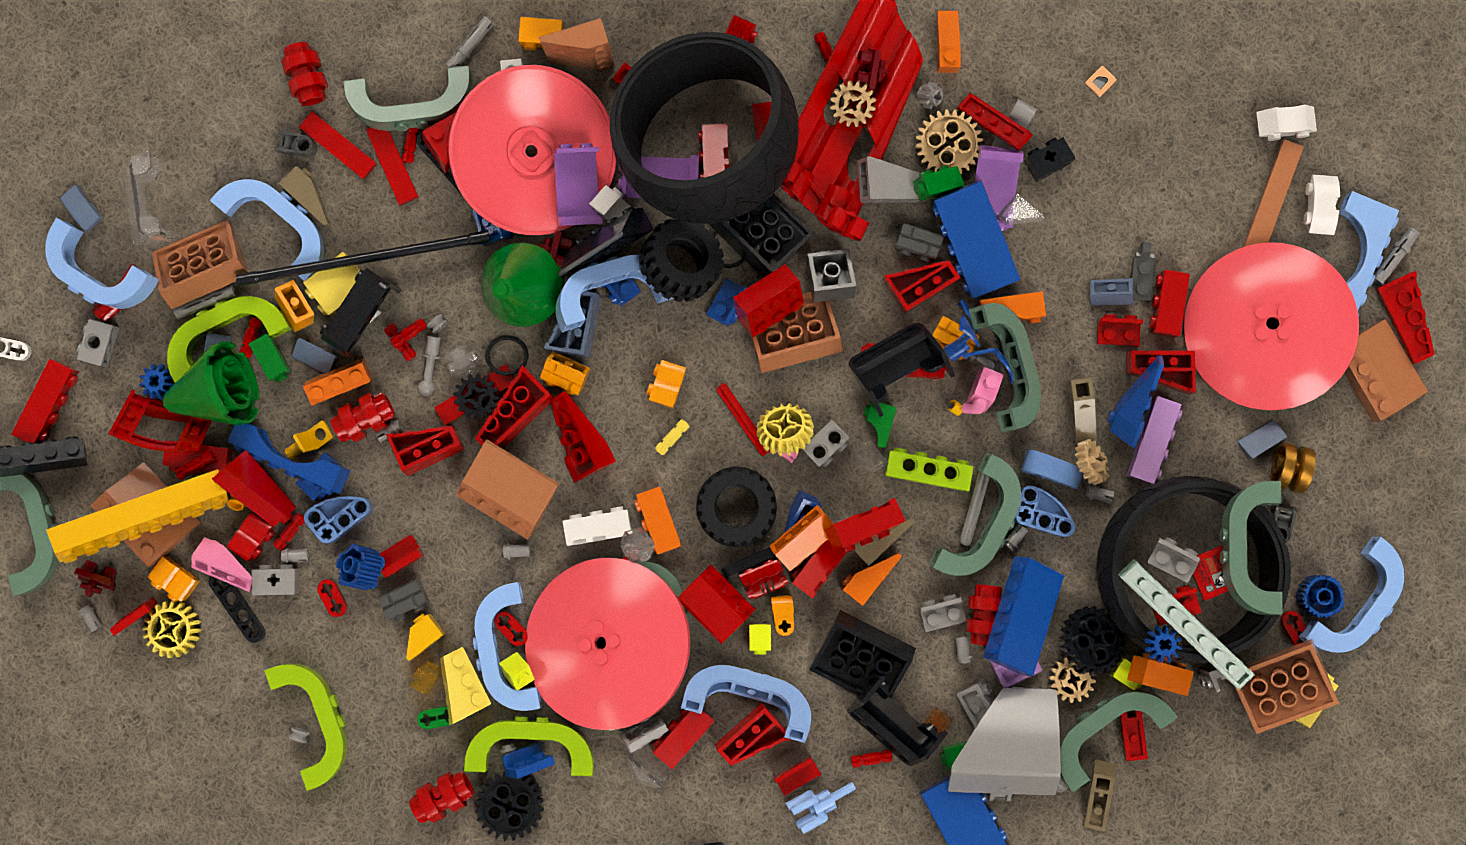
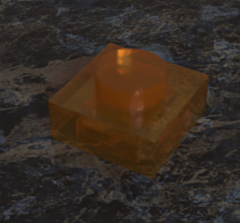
[924,707,952,733]

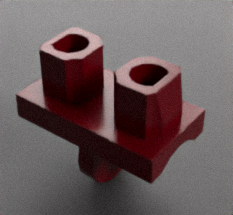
[853,49,890,89]
[538,231,574,267]
[74,560,117,597]

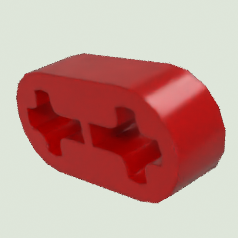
[317,579,348,617]
[494,611,528,646]
[1280,611,1307,646]

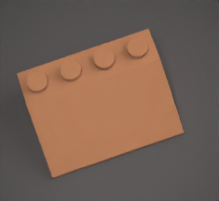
[539,18,614,71]
[152,219,248,309]
[751,292,843,373]
[1344,319,1428,422]
[456,440,559,540]
[90,462,201,567]
[1235,639,1339,734]

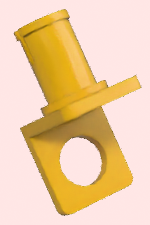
[285,420,334,460]

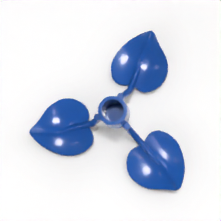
[944,300,1014,384]

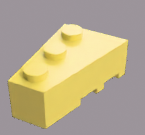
[440,647,491,725]

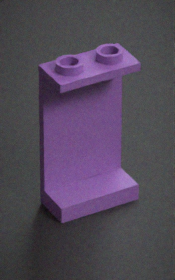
[553,143,603,226]
[974,145,1024,230]
[618,155,699,198]

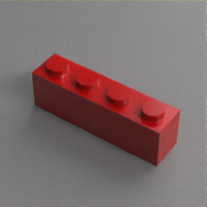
[11,359,79,444]

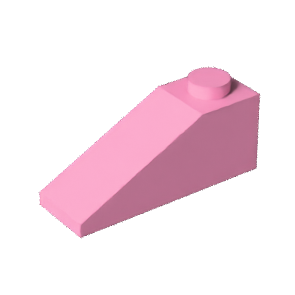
[191,537,252,592]

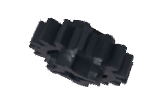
[453,373,500,419]

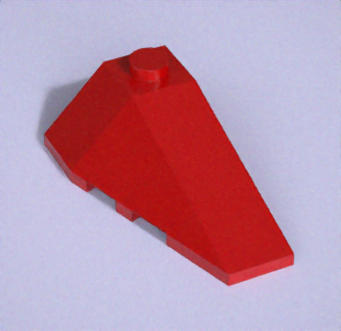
[551,391,616,483]

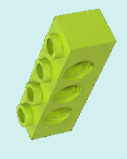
[884,448,974,492]

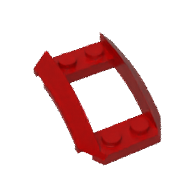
[109,389,212,452]

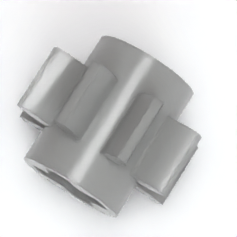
[917,82,943,109]

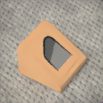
[1085,66,1117,98]

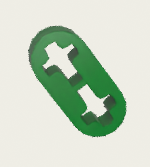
[417,706,449,729]

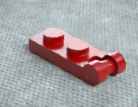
[1120,710,1148,761]

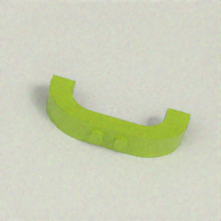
[167,296,292,383]
[264,663,347,791]
[464,716,594,776]

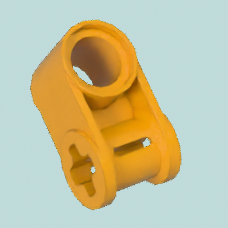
[771,595,794,636]

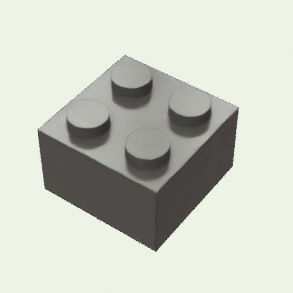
[806,249,856,302]

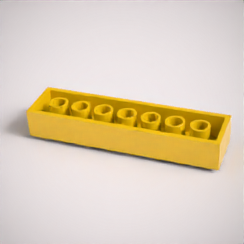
[46,469,228,563]

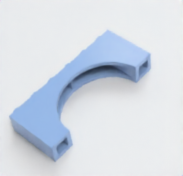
[1339,191,1399,318]

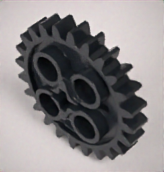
[1059,606,1126,676]
[475,771,544,841]

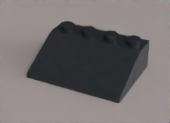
[709,193,814,278]
[558,206,654,276]
[809,610,916,698]

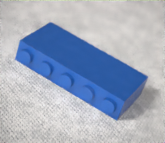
[932,180,1021,298]
[983,556,1064,676]
[920,775,1008,845]

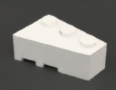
[563,506,633,546]

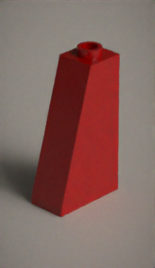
[211,450,296,527]

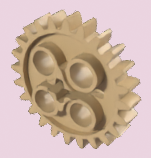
[915,109,983,175]

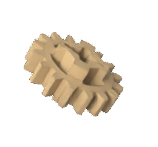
[830,80,876,127]
[1075,439,1109,486]
[1048,657,1096,703]

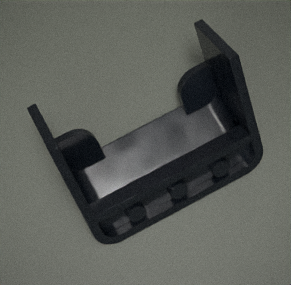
[320,268,401,360]
[848,323,955,417]
[847,675,948,766]

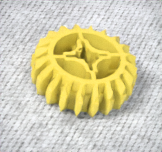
[757,403,814,457]
[142,601,201,658]

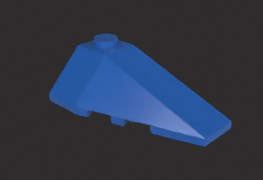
[1107,355,1164,448]

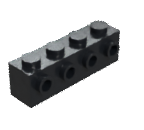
[0,436,88,477]

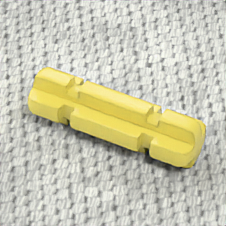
[655,419,689,455]

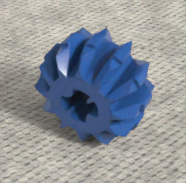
[139,364,174,399]
[1144,625,1182,663]

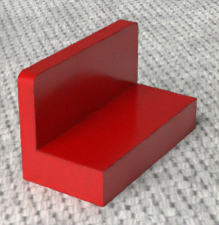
[380,535,425,578]
[774,756,821,796]

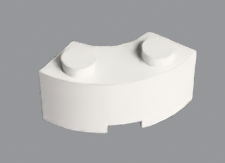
[1256,105,1317,141]
[1304,175,1340,235]
[590,185,637,221]

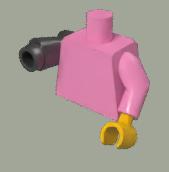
[948,350,1003,416]

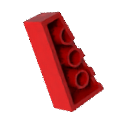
[475,365,554,449]

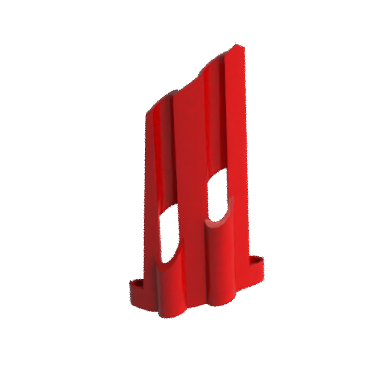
[780,0,924,241]

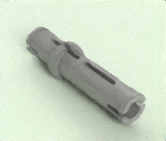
[445,16,494,68]
[1374,227,1420,286]
[173,284,237,320]

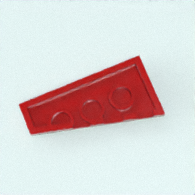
[1376,270,1435,364]

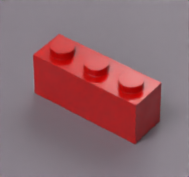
[1149,270,1190,338]
[162,440,234,475]
[651,709,714,769]

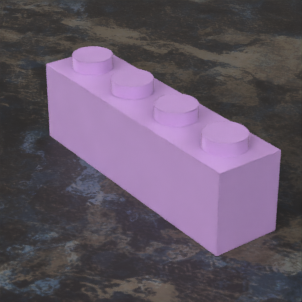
[1126,396,1182,485]

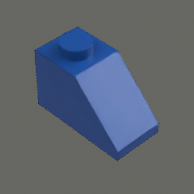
[784,490,822,533]

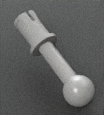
[418,336,441,396]

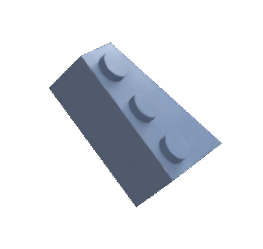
[544,291,602,358]

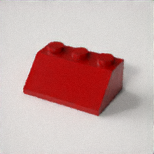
[678,564,756,644]

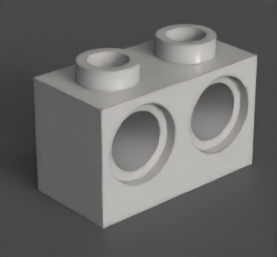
[801,420,849,468]

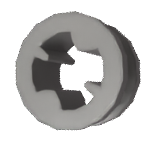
[427,314,448,334]
[288,727,310,743]

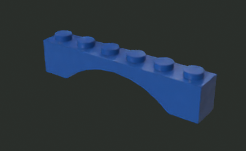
[227,423,351,495]

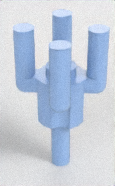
[785,782,856,834]

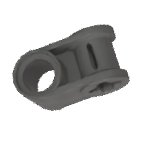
[274,130,317,158]
[1270,504,1297,543]

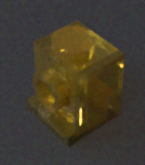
[408,660,442,695]

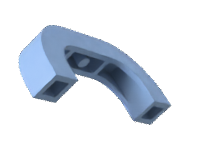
[210,179,325,281]
[45,218,159,309]
[556,255,674,332]
[1299,537,1404,653]
[473,582,542,711]
[681,665,811,743]

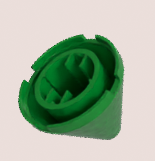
[481,243,564,327]
[163,341,260,426]

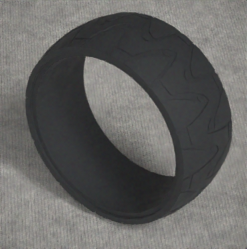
[610,32,799,224]
[1096,476,1291,664]

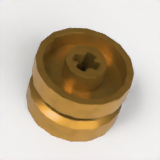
[1270,442,1316,494]

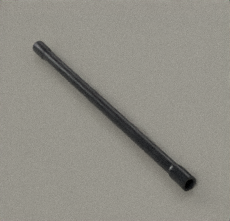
[236,230,490,287]

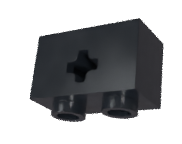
[1024,137,1076,183]

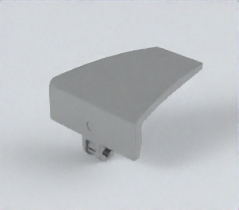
[948,688,1061,801]

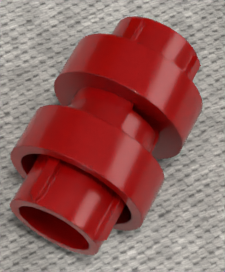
[281,42,328,106]
[330,392,395,443]
[965,584,1002,646]
[409,771,474,823]

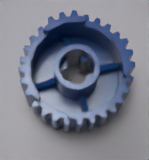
[335,544,385,590]
[1295,575,1345,618]

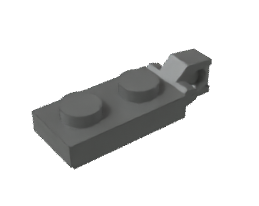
[1131,242,1155,302]

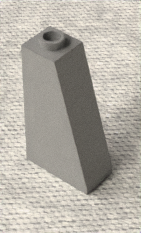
[857,157,937,203]

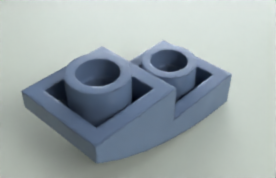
[60,185,102,232]

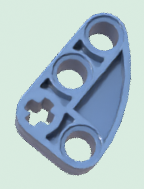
[1020,449,1083,490]
[1014,486,1075,537]
[304,496,373,543]

